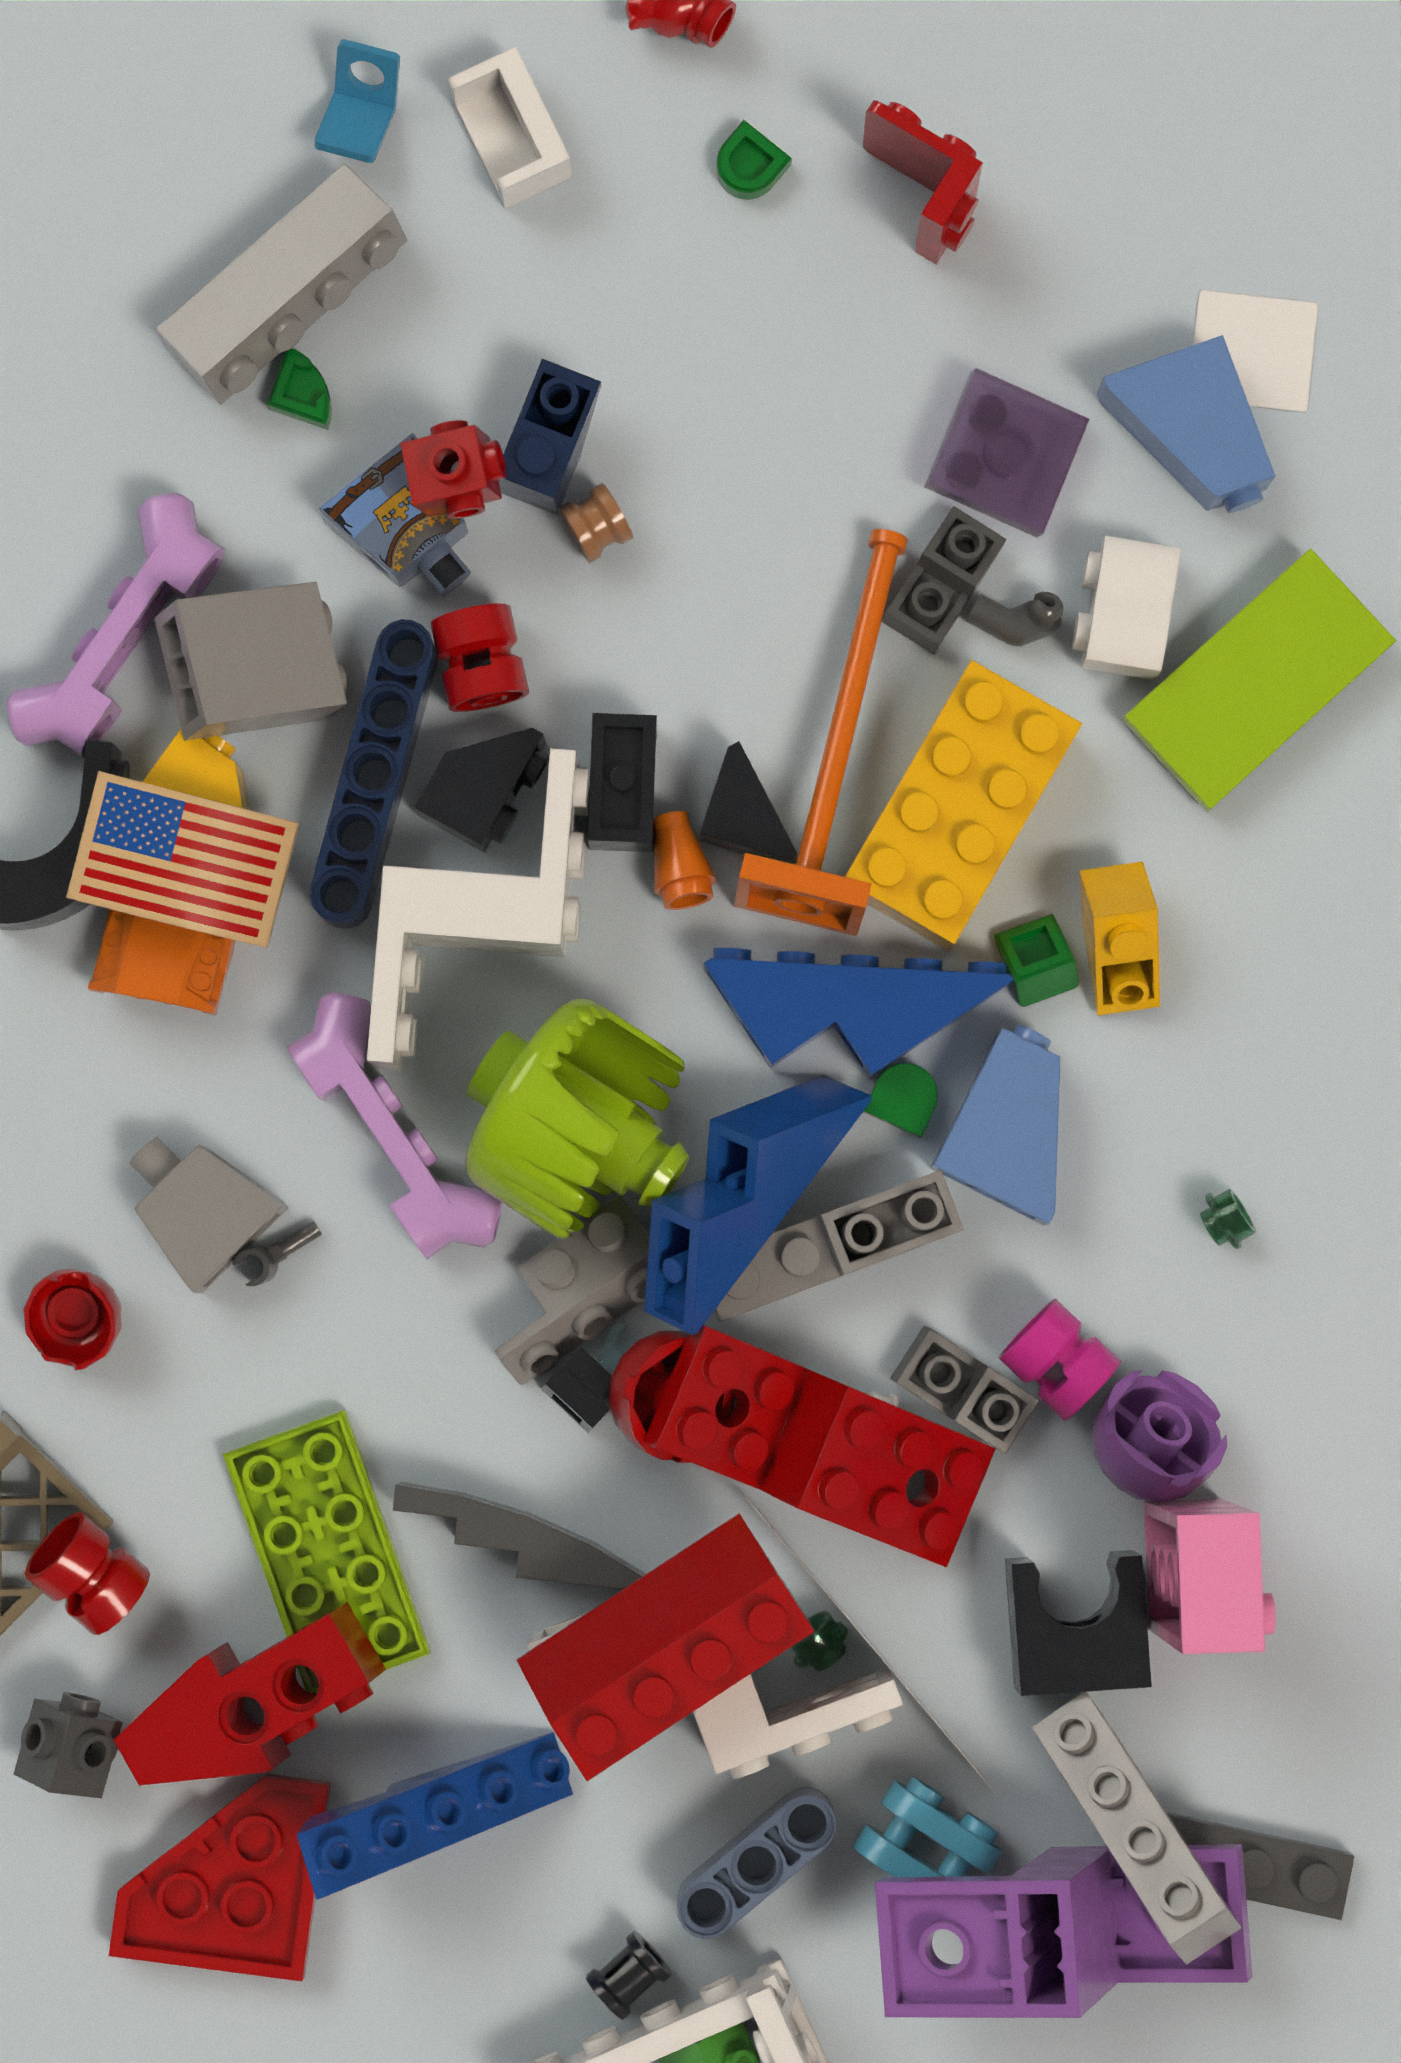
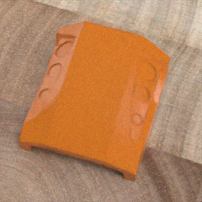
[88,909,236,1015]

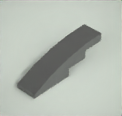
[392,1482,646,1589]

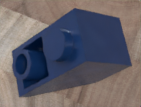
[499,359,602,515]

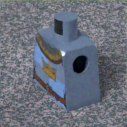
[319,433,471,596]

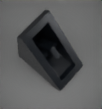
[700,741,798,864]

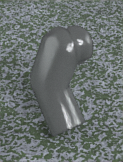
[966,591,1064,646]

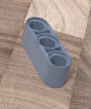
[677,1787,837,1939]

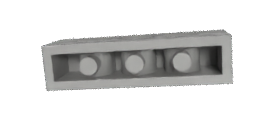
[1032,1692,1242,1965]

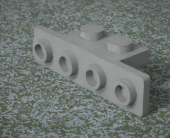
[495,1195,649,1385]

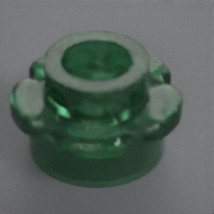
[1200,1188,1256,1249]
[791,1611,848,1671]

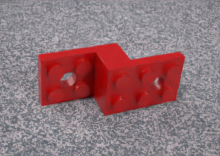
[643,1325,996,1568]

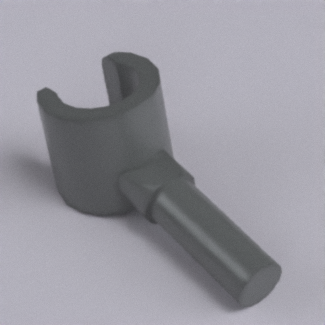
[233,1221,322,1286]

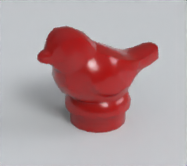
[625,0,736,48]

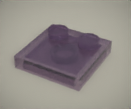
[924,368,1090,538]

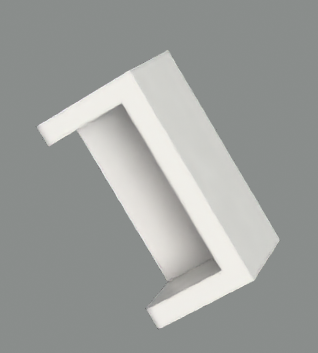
[448,47,572,209]

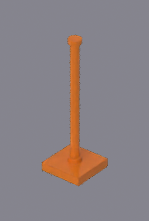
[734,529,908,936]

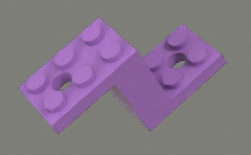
[875,1844,1253,2018]

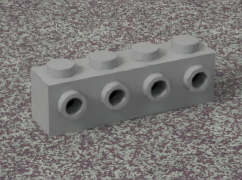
[156,163,408,405]

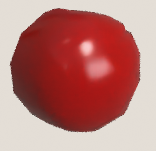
[23,1269,122,1370]

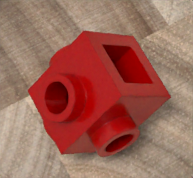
[400,420,507,519]

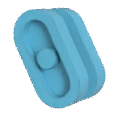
[852,1776,1004,1877]

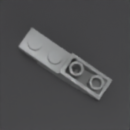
[715,1170,964,1322]

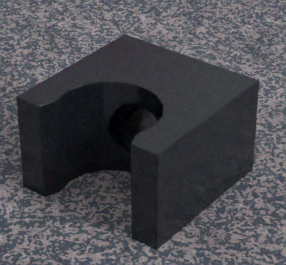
[1005,1550,1152,1696]

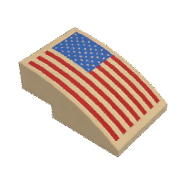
[66,771,300,948]

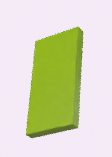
[1122,548,1397,812]
[223,1410,431,1693]

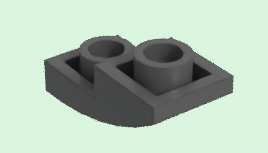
[882,506,1007,654]
[890,1325,1040,1455]

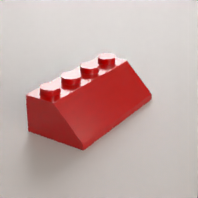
[516,1513,815,1781]

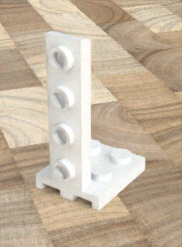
[530,1957,829,2063]

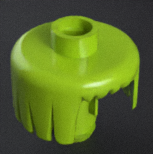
[465,998,690,1239]

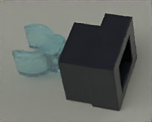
[541,1320,627,1433]

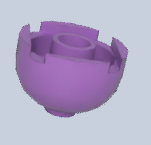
[1093,1370,1227,1503]

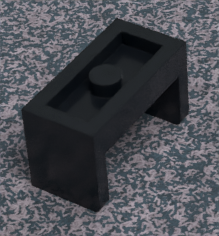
[588,713,657,852]

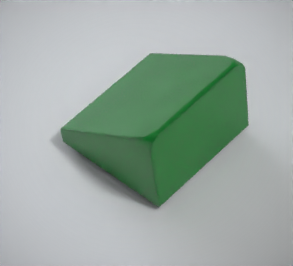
[994,913,1079,1007]

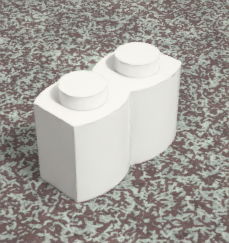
[1072,536,1180,680]

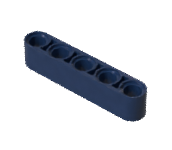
[310,619,437,929]

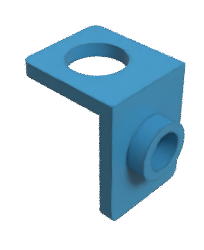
[314,39,400,163]

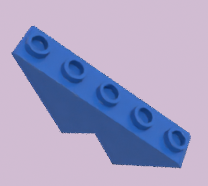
[703,948,1014,1079]
[644,1075,872,1335]
[296,1732,573,1900]

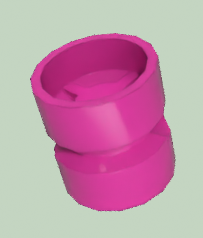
[998,1299,1122,1421]

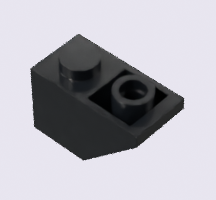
[414,728,550,853]

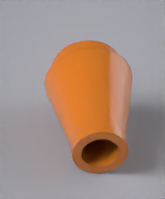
[653,811,716,910]

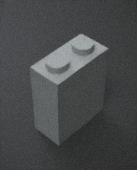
[154,581,347,741]

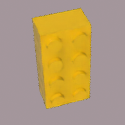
[845,659,1083,952]

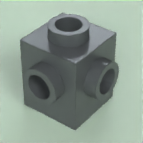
[13,1692,123,1799]

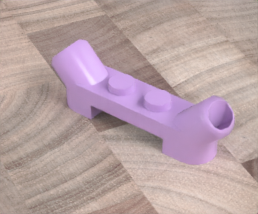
[7,493,225,757]
[286,992,502,1259]

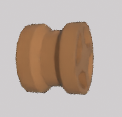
[558,483,633,563]

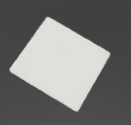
[1193,290,1318,412]

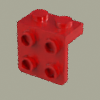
[863,100,983,265]

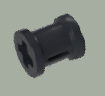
[586,1931,672,2020]

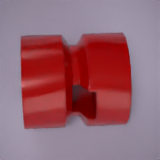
[430,603,529,712]
[25,1512,150,1635]

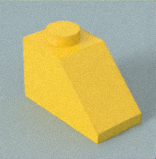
[143,729,249,810]

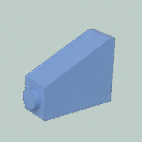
[1097,335,1276,513]
[930,1024,1060,1225]

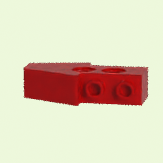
[113,1602,386,1786]

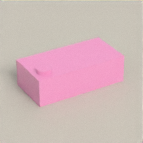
[1144,1499,1276,1654]

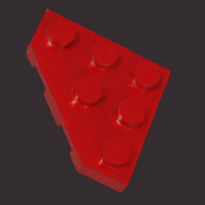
[108,1773,331,1982]

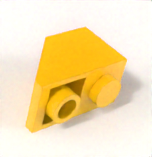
[1080,861,1160,1016]

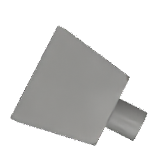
[129,1137,288,1293]

